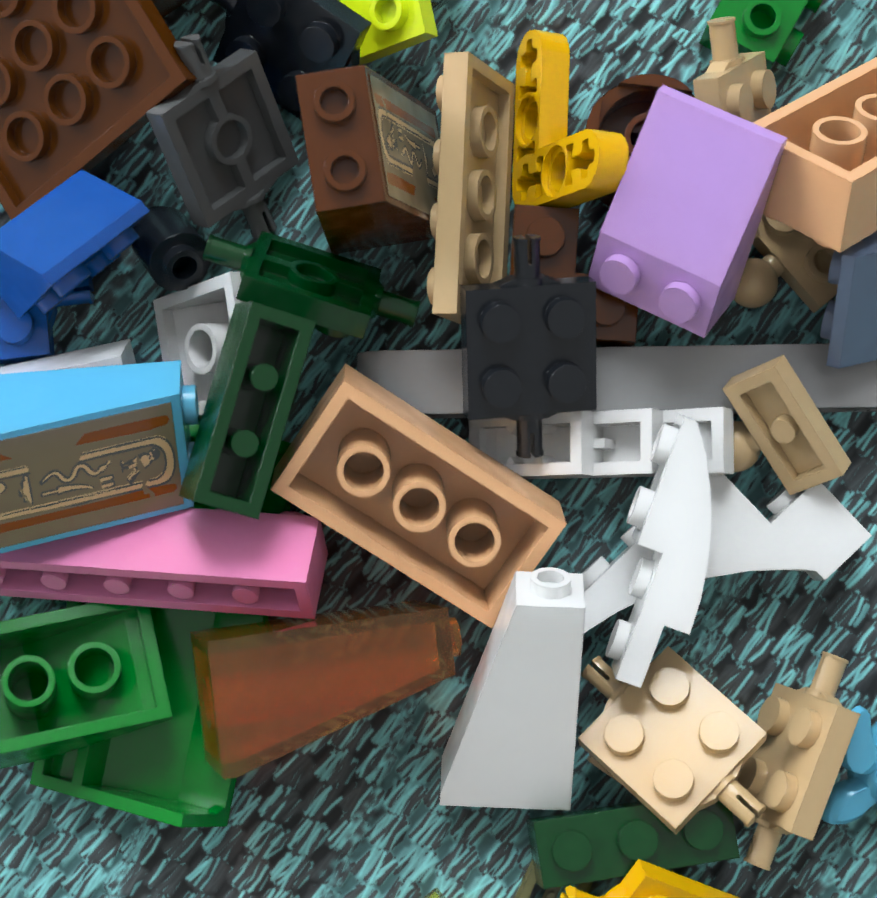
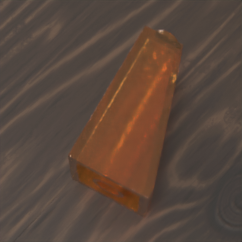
[190,600,462,780]

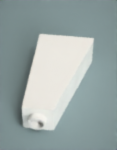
[440,567,585,811]

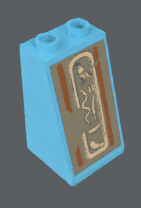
[0,360,199,554]

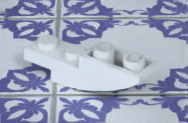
[605,413,712,688]

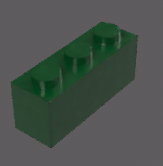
[179,301,316,519]
[526,801,740,889]

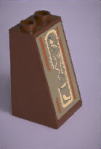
[295,65,440,254]

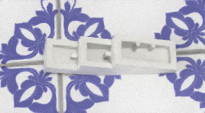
[469,407,734,479]

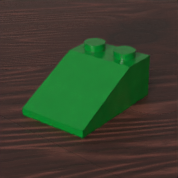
[0,603,173,769]

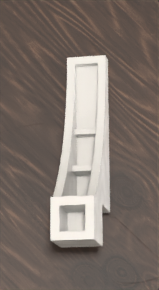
[581,475,872,633]

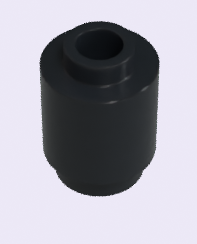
[131,206,211,291]

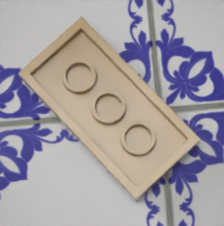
[427,51,515,324]

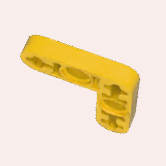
[512,29,629,208]

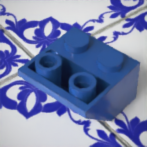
[0,169,150,319]

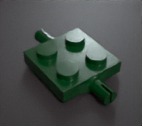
[202,231,421,339]

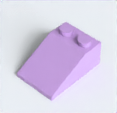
[588,85,787,338]

